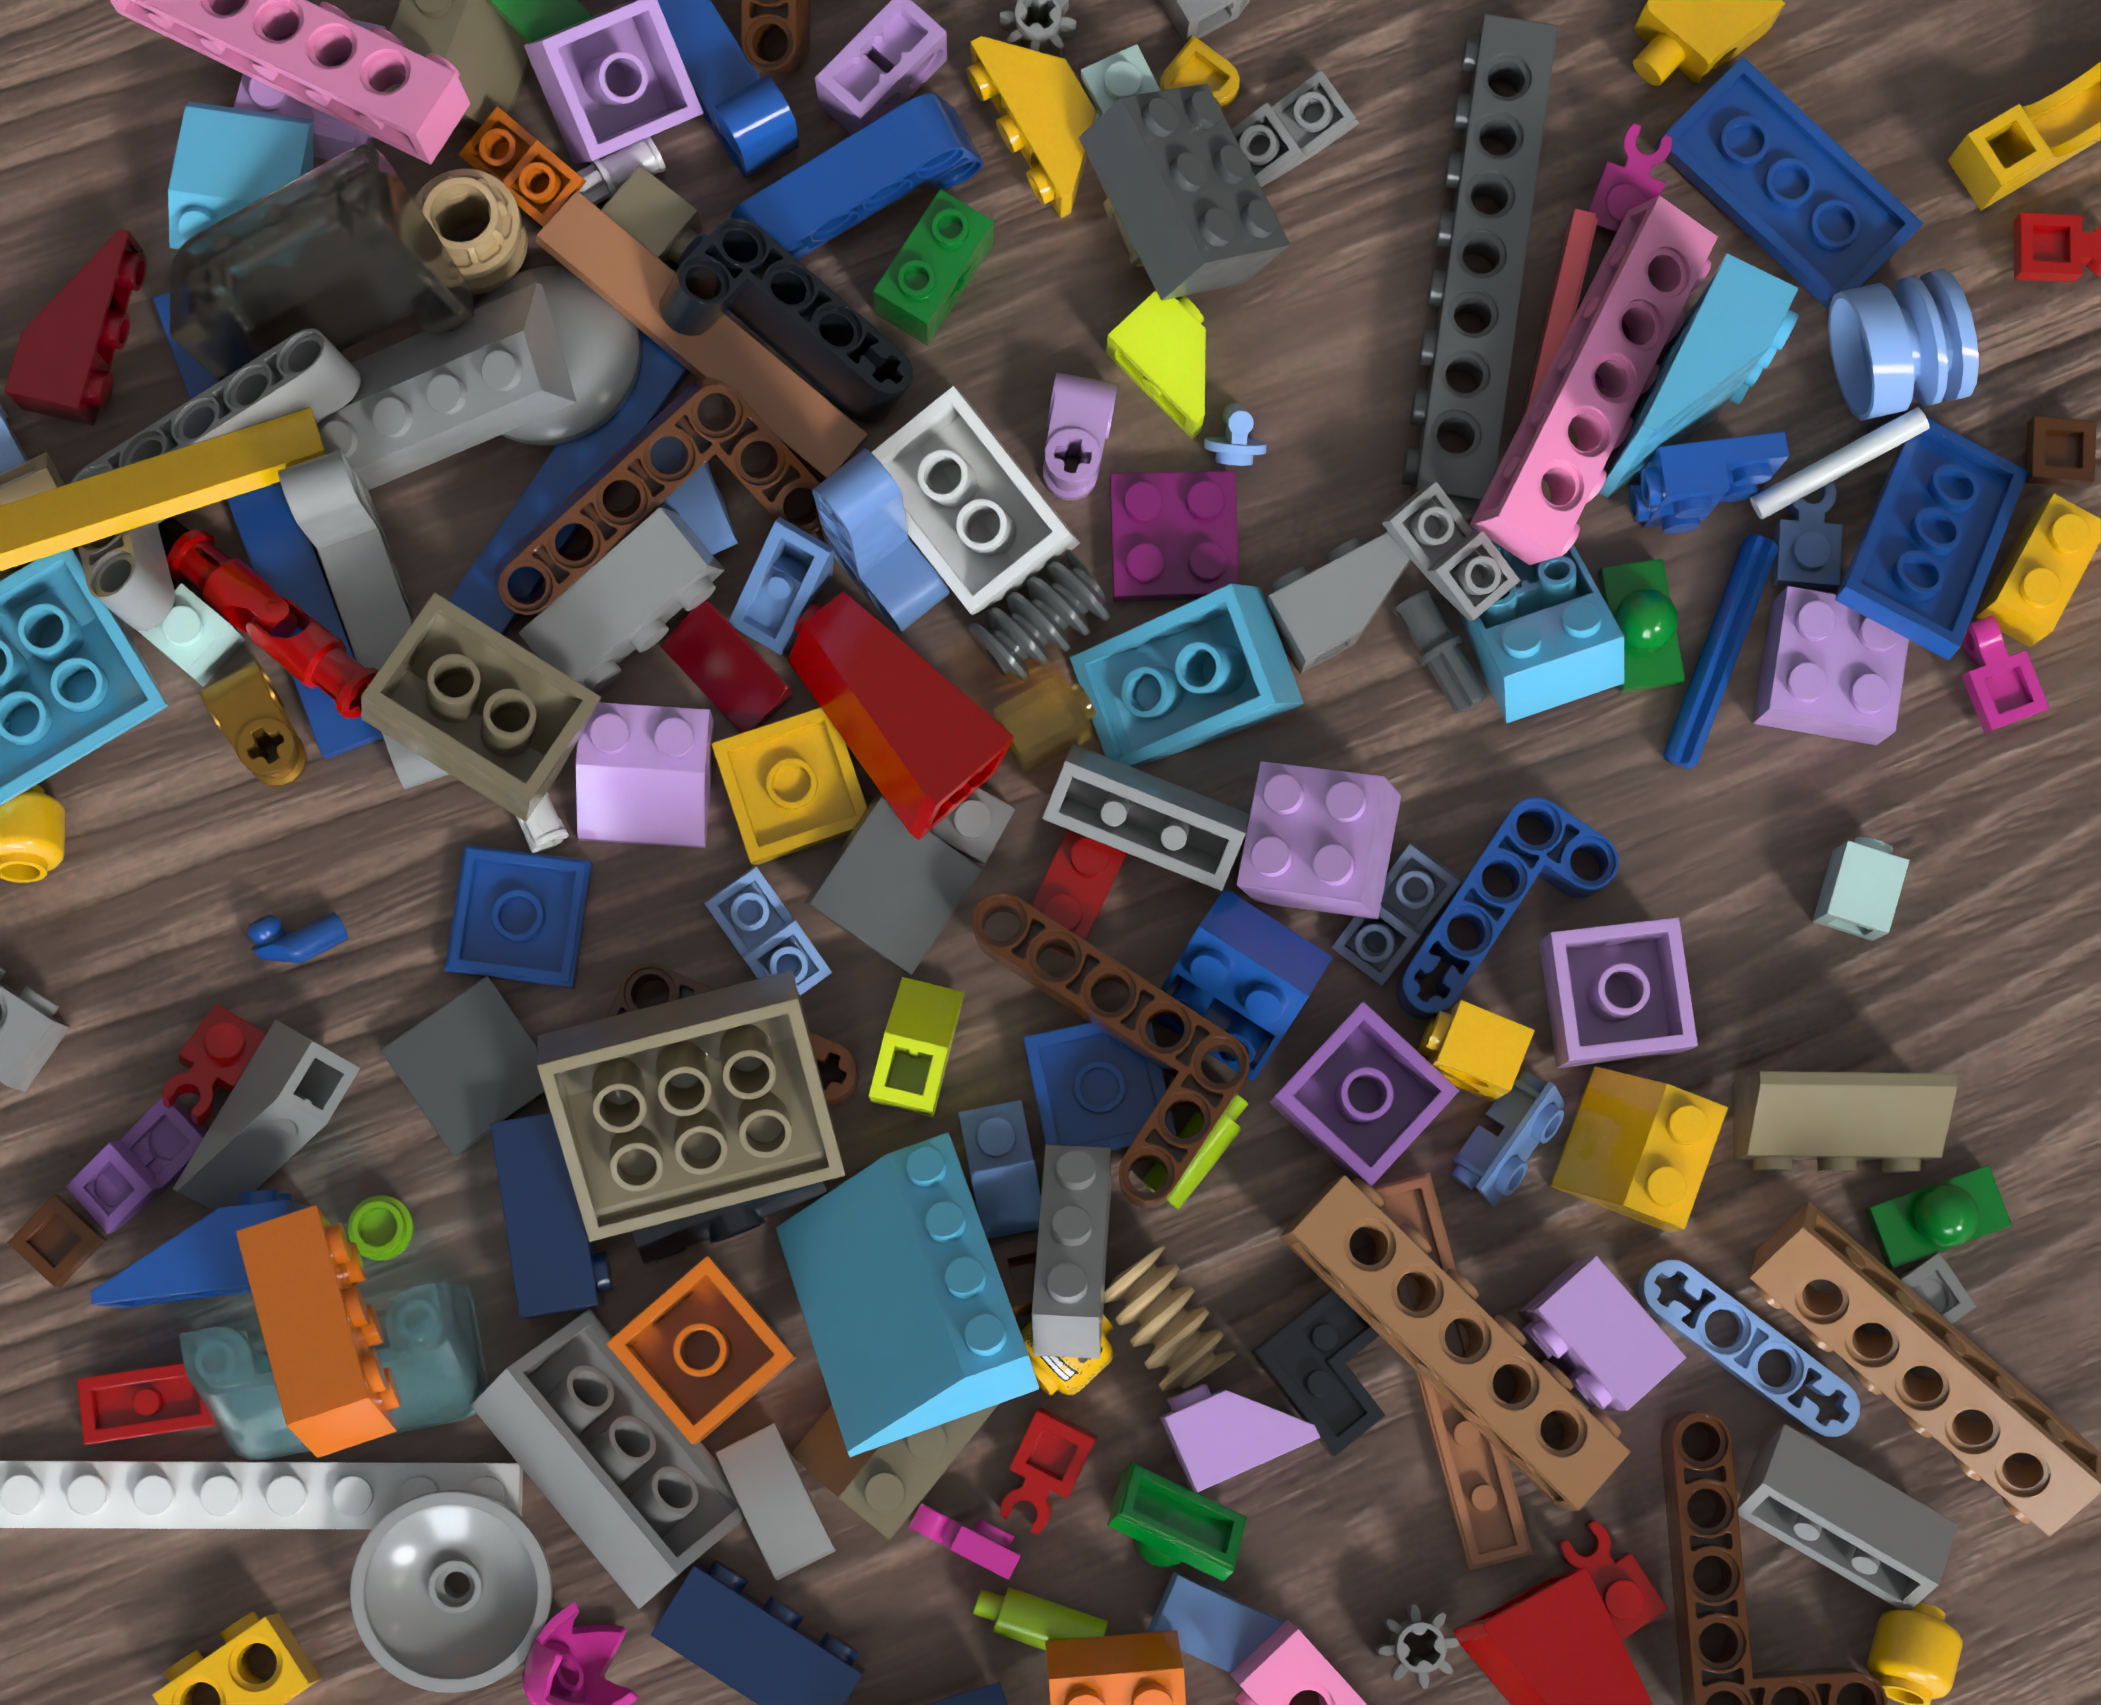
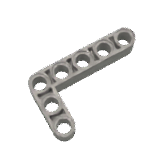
[71,328,361,631]
[278,449,449,790]

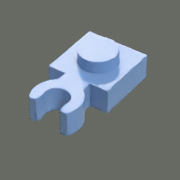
[1772,481,1843,591]

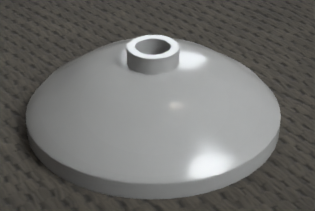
[472,265,642,446]
[350,1490,553,1693]

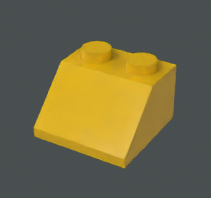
[1550,1066,1728,1233]

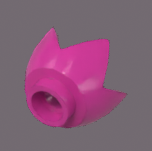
[522,1601,639,1705]

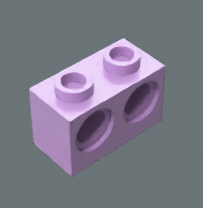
[815,0,947,135]

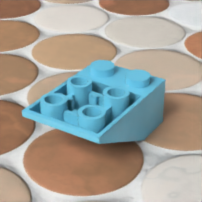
[1458,528,1624,724]

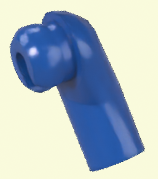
[247,912,348,963]

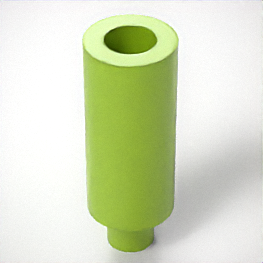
[1141,1095,1248,1211]
[973,1586,1108,1651]

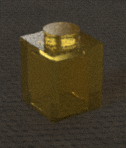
[994,672,1096,775]

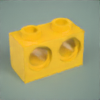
[1417,1000,1535,1102]
[152,1611,321,1705]

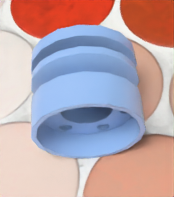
[1828,269,1979,421]

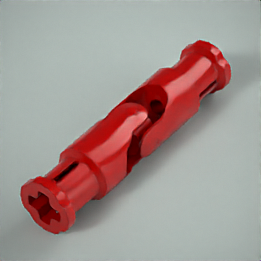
[166,529,378,719]

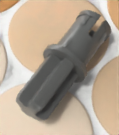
[1393,590,1487,713]

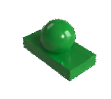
[1598,559,1685,693]
[1864,1165,2013,1269]
[1107,1462,1247,1581]

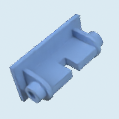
[1451,1071,1566,1208]

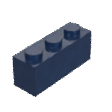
[490,1113,613,1319]
[651,1560,865,1705]

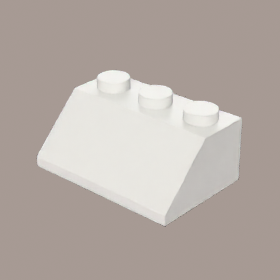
[871,386,1080,615]

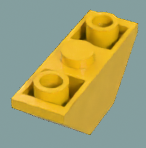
[966,36,1096,219]

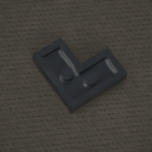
[1251,1288,1386,1456]

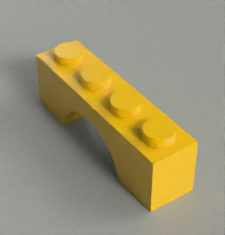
[1948,61,2101,210]

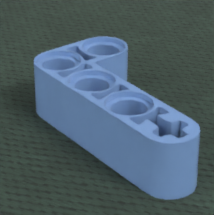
[813,448,950,633]

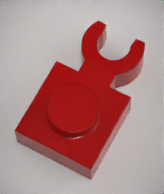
[2014,213,2101,282]
[162,1003,267,1125]
[1000,1407,1098,1534]
[1557,1520,1668,1640]

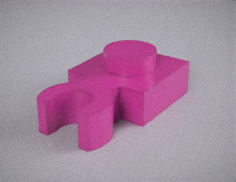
[1587,123,1672,232]
[908,1503,1021,1580]

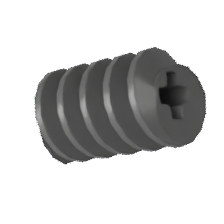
[967,549,1110,682]

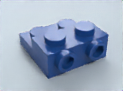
[1629,432,1789,534]

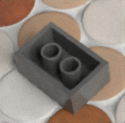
[1078,84,1290,301]

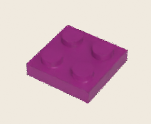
[1110,471,1240,601]

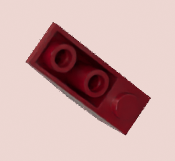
[4,229,147,426]

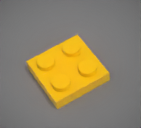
[711,708,867,867]

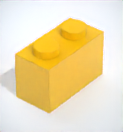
[1975,493,2101,647]

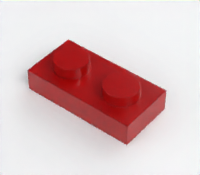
[1031,829,1128,958]
[77,1359,221,1445]

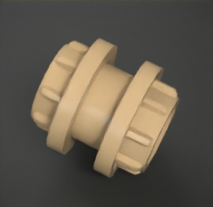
[409,169,528,295]

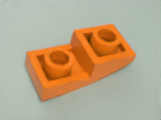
[458,106,587,227]

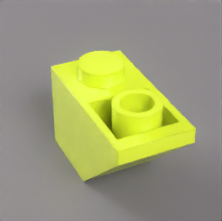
[869,977,965,1118]

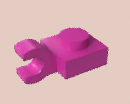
[1961,615,2050,734]

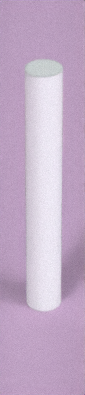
[1750,407,1930,519]

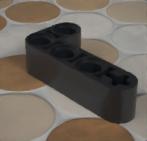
[659,218,913,423]

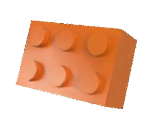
[236,1205,401,1458]

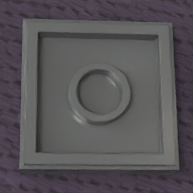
[804,796,982,975]
[381,976,545,1156]

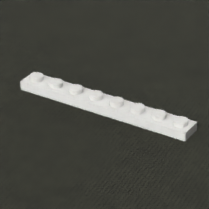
[0,1460,523,1529]

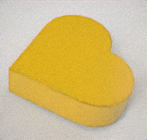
[1159,35,1240,109]

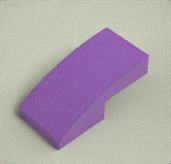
[66,1098,208,1234]

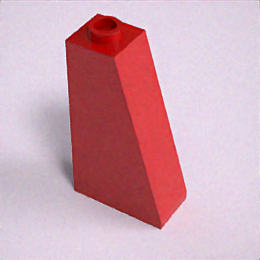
[788,591,1015,841]
[1453,1567,1653,1705]

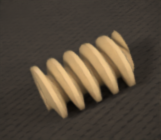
[1104,1245,1236,1391]

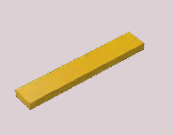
[0,407,326,571]

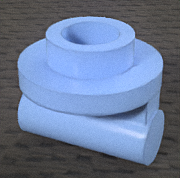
[1204,403,1267,466]

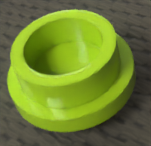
[348,1195,414,1261]

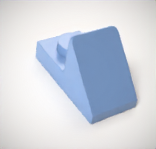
[728,517,835,655]
[958,1100,1041,1240]

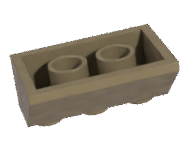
[385,0,530,132]
[361,592,601,822]
[1732,1071,1958,1173]
[791,1404,998,1540]

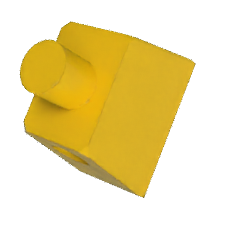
[1633,0,1785,86]

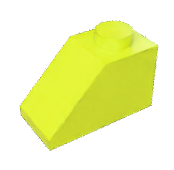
[1106,290,1206,440]

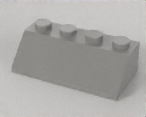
[317,282,577,491]
[471,1309,745,1609]

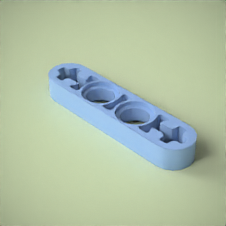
[1638,1260,1860,1437]

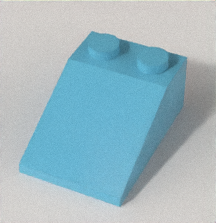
[1070,584,1304,768]

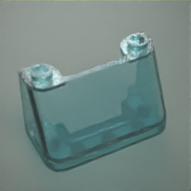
[179,1280,488,1460]

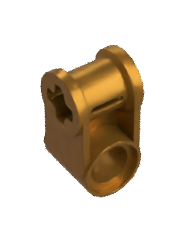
[199,659,308,788]

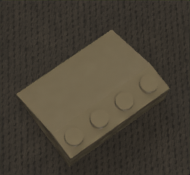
[537,970,845,1242]

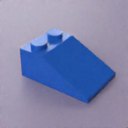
[91,1189,311,1308]

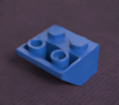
[1155,888,1333,1082]

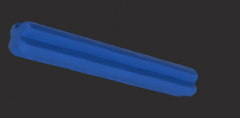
[1663,534,1778,770]

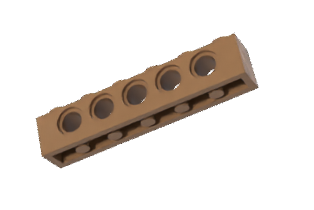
[1279,1175,1631,1511]
[1750,1201,2101,1537]

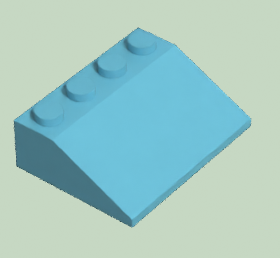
[1598,254,1799,498]
[0,548,168,806]
[776,1132,1039,1457]

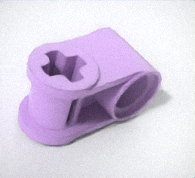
[1043,373,1118,501]

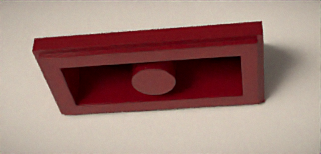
[661,599,793,733]

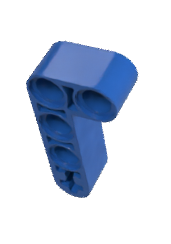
[630,0,799,179]
[730,93,984,260]
[1396,797,1619,1019]

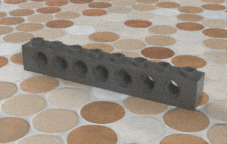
[1401,14,1558,515]

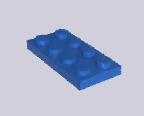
[1654,56,1923,310]
[1835,417,2029,661]

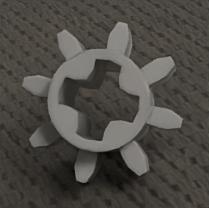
[1000,0,1076,58]
[1375,1603,1460,1689]

